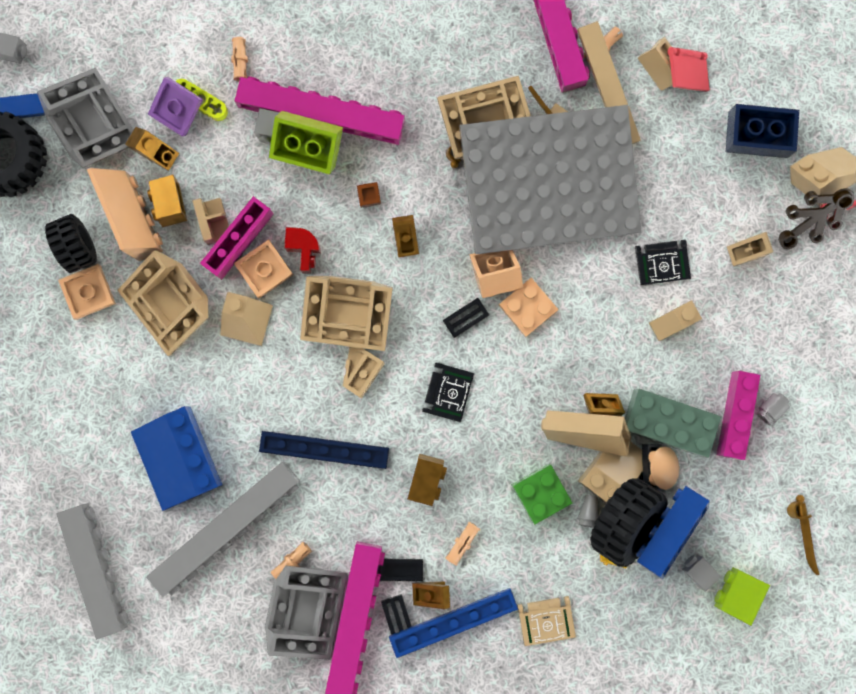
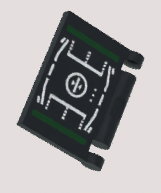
[635,240,691,285]
[422,362,474,422]

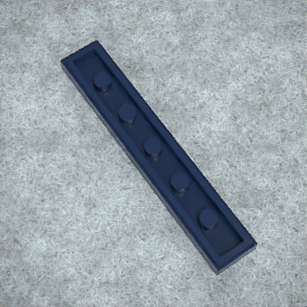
[259,431,389,469]

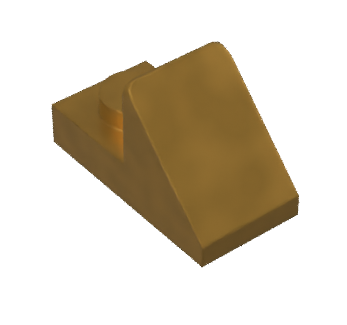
[392,215,419,258]
[583,393,625,416]
[412,581,450,609]

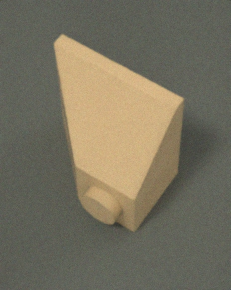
[220,292,273,346]

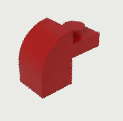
[285,227,321,274]

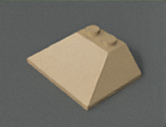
[437,76,531,159]
[117,250,208,356]
[300,276,393,351]

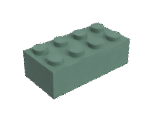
[625,389,722,458]

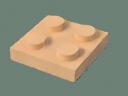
[234,239,294,299]
[58,264,116,320]
[499,277,558,337]

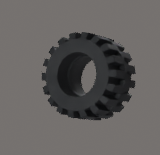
[45,214,97,273]

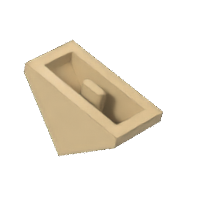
[727,232,773,266]

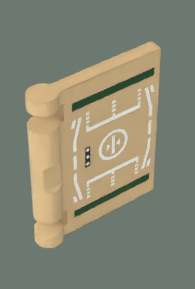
[517,596,576,646]

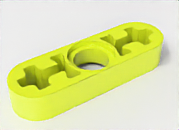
[176,79,228,121]

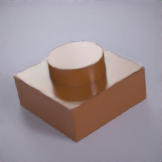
[357,182,381,208]

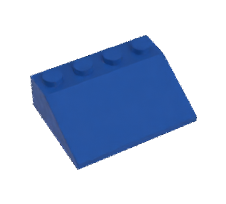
[131,406,223,511]
[636,486,710,579]

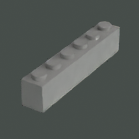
[56,503,128,640]

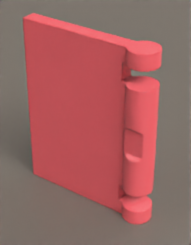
[667,47,710,92]

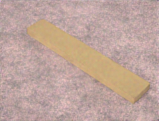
[577,21,641,144]

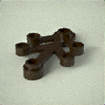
[778,188,854,249]

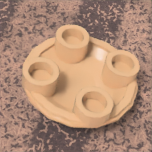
[649,446,680,490]

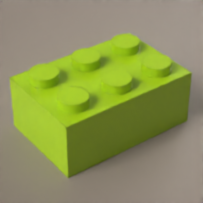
[269,111,343,174]

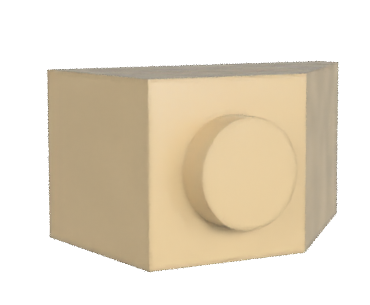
[649,300,702,341]

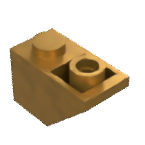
[125,127,179,171]

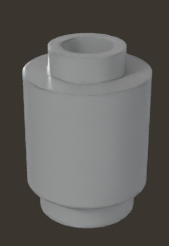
[757,393,790,425]

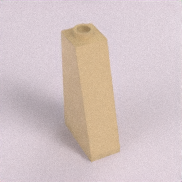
[541,410,631,457]

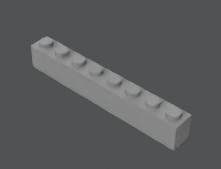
[146,462,300,597]

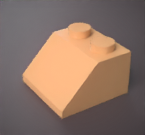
[469,250,523,298]

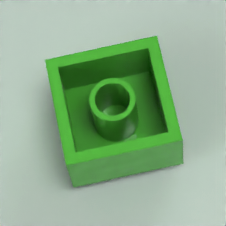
[511,464,572,525]

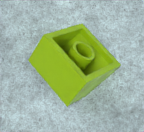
[714,567,770,626]

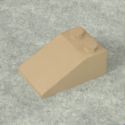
[790,147,856,206]
[578,442,643,504]

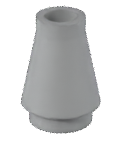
[577,495,598,528]

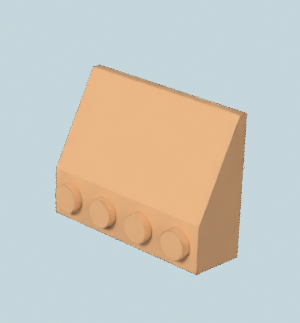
[87,168,163,261]

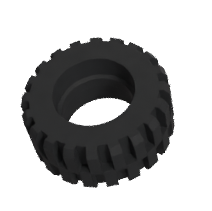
[0,112,47,197]
[590,478,668,567]

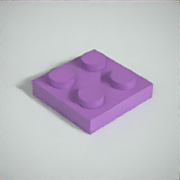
[148,77,203,137]

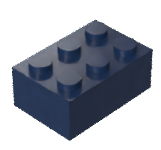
[725,104,800,158]

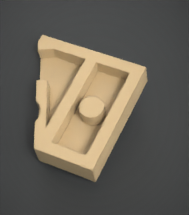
[343,346,385,399]

